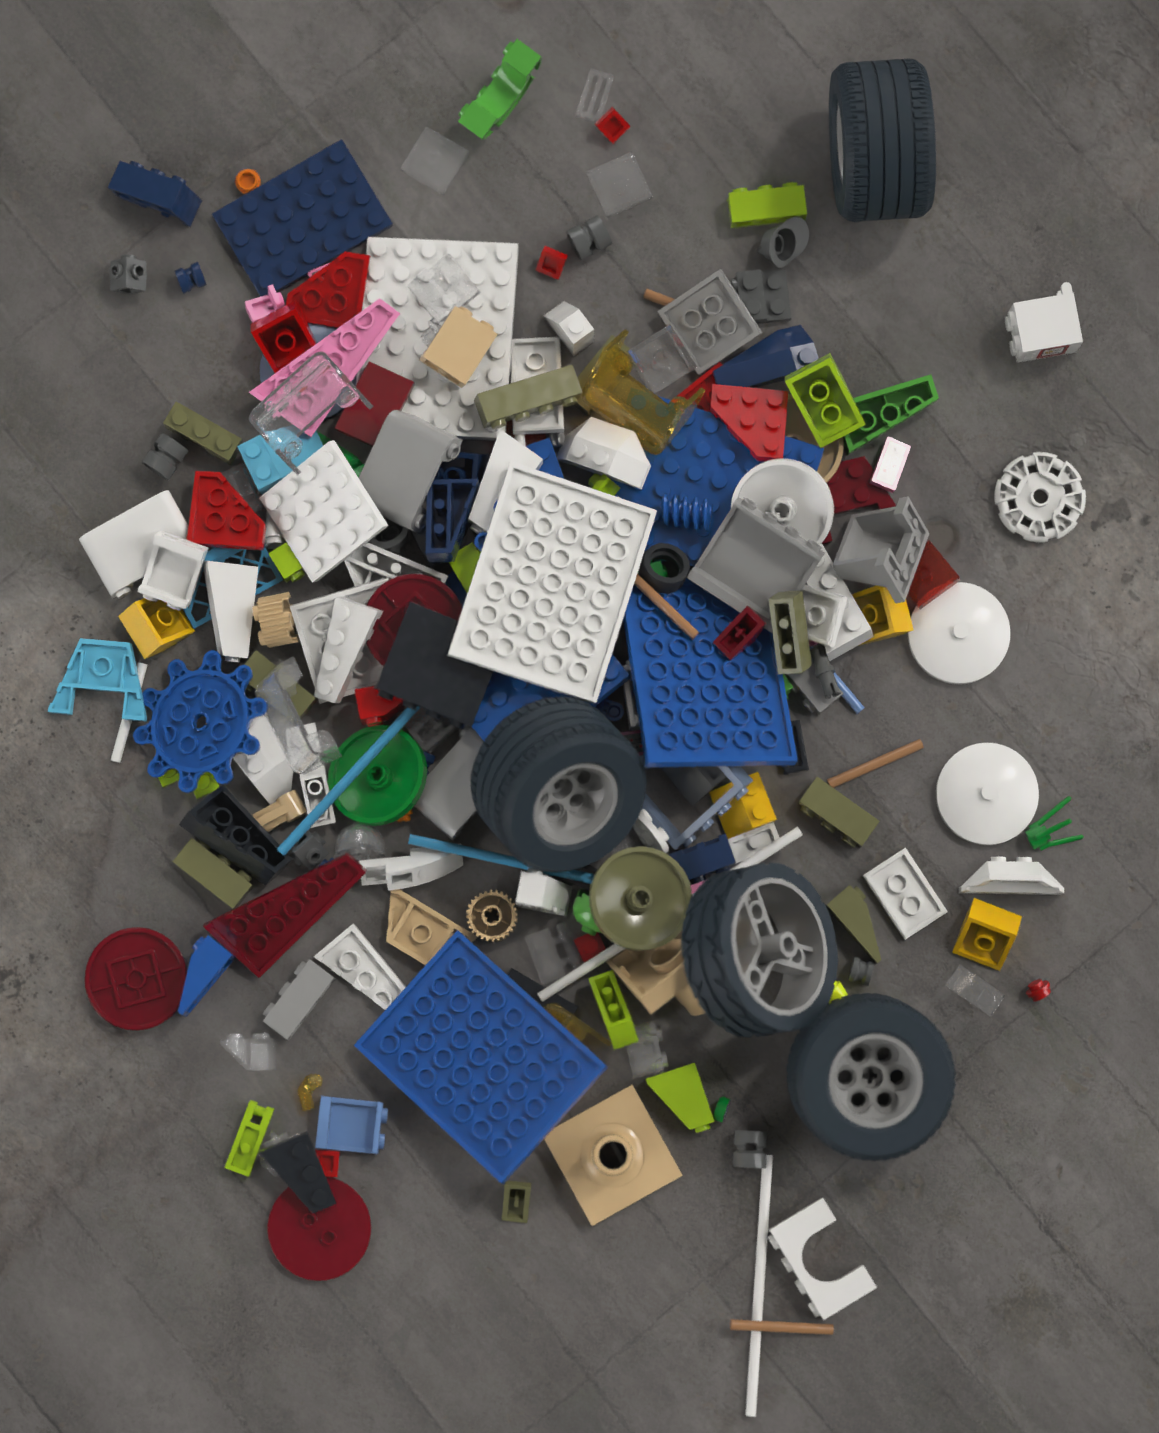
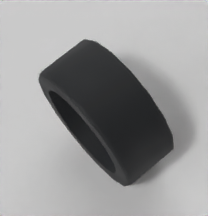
[639,543,690,594]

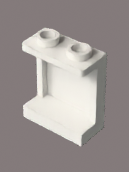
[137,531,208,610]

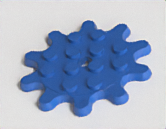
[133,650,268,793]

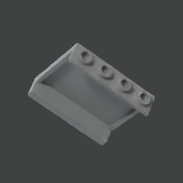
[687,497,825,633]

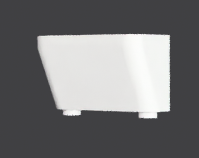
[79,490,188,599]

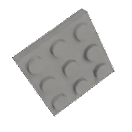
[657,269,762,375]

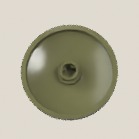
[589,846,692,951]

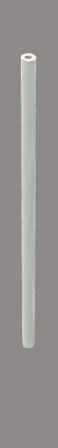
[745,1155,773,1416]

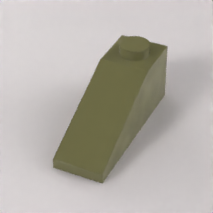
[826,885,881,964]

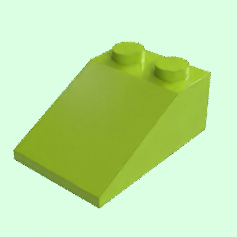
[785,353,866,448]

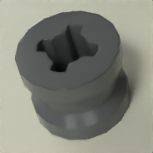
[848,957,875,986]

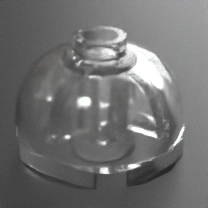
[334,822,385,861]

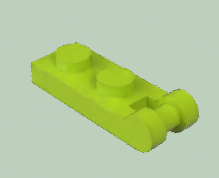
[225,1100,275,1177]

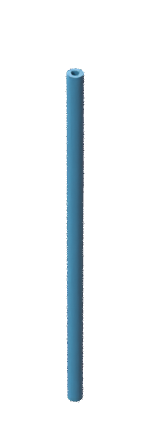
[277,706,420,856]
[408,834,594,884]

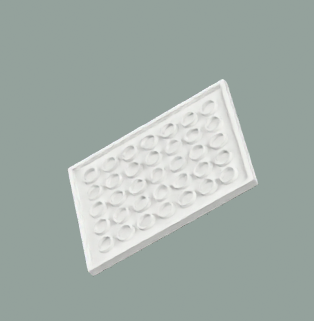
[356,237,519,441]
[447,461,657,704]

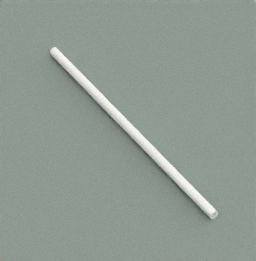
[537,827,803,1002]

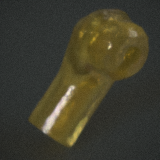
[298,1074,323,1111]

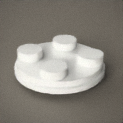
[633,809,669,854]

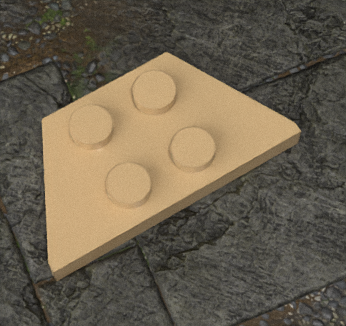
[386,889,477,965]

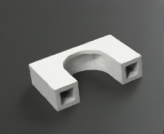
[767,1197,877,1320]

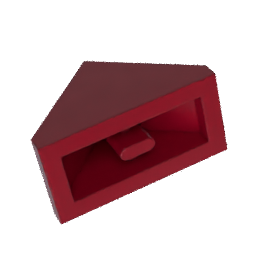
[713,605,766,660]

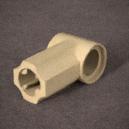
[252,790,307,832]

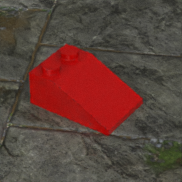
[354,686,405,727]

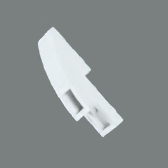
[290,723,336,828]
[359,844,463,891]

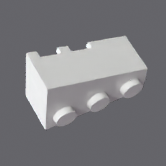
[516,868,572,917]

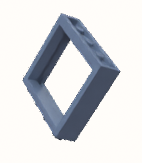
[640,753,753,850]

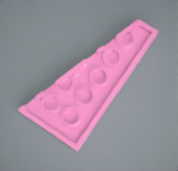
[249,298,400,437]

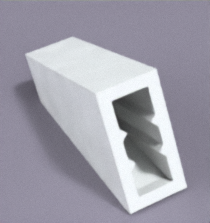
[468,430,543,534]
[203,561,258,662]

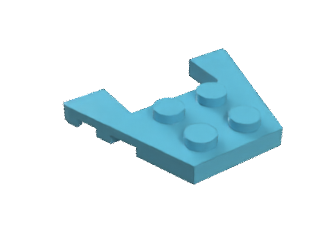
[48,638,147,722]

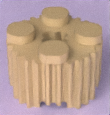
[252,592,300,648]
[466,890,518,943]

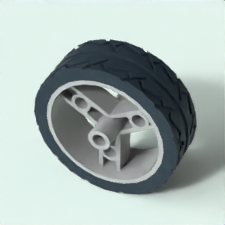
[681,862,838,1038]

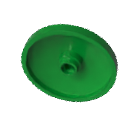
[328,725,427,826]

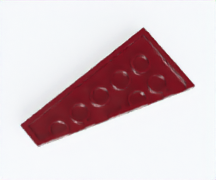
[203,853,366,978]

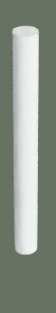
[111,662,148,763]

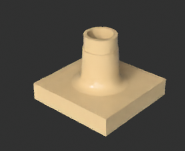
[606,931,705,1016]
[544,1085,683,1226]

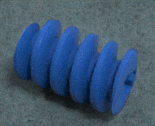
[659,493,713,531]

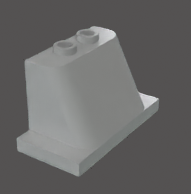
[832,496,929,603]

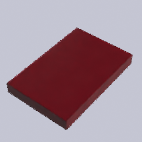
[335,361,415,447]

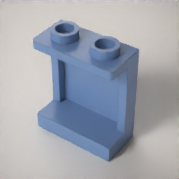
[315,1096,388,1154]

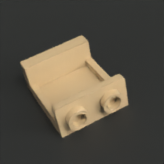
[419,306,498,388]

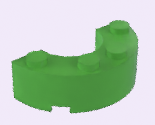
[458,39,542,139]

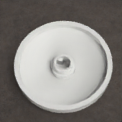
[731,458,834,545]
[908,582,1010,684]
[936,743,1039,845]

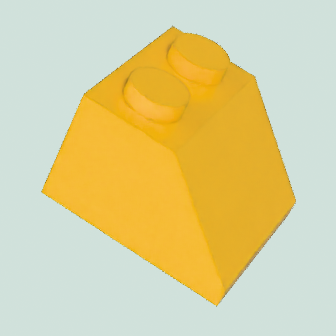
[852,586,914,646]
[118,598,195,659]
[709,772,777,839]
[952,898,1022,971]

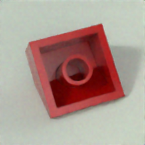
[250,300,317,373]

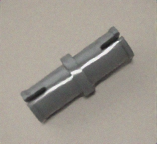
[810,645,841,699]

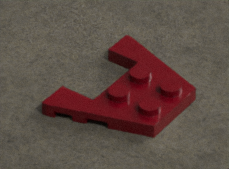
[821,456,896,544]

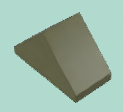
[502,1180,532,1223]

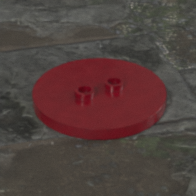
[366,574,463,666]
[85,927,188,1031]
[268,1177,372,1281]

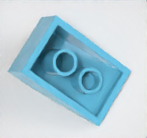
[237,425,323,495]

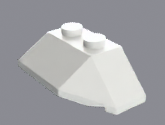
[557,417,651,490]
[344,542,448,586]
[233,715,295,805]
[959,857,1064,895]

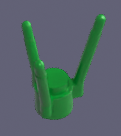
[1025,796,1084,851]

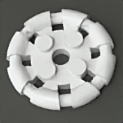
[994,452,1086,542]

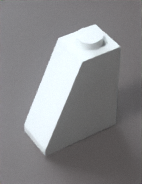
[544,301,594,357]

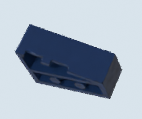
[108,161,202,227]
[426,479,480,562]
[669,833,736,885]

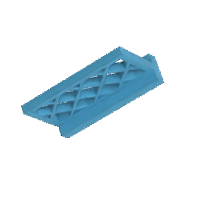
[183,546,283,629]

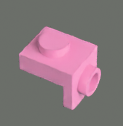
[245,285,285,323]

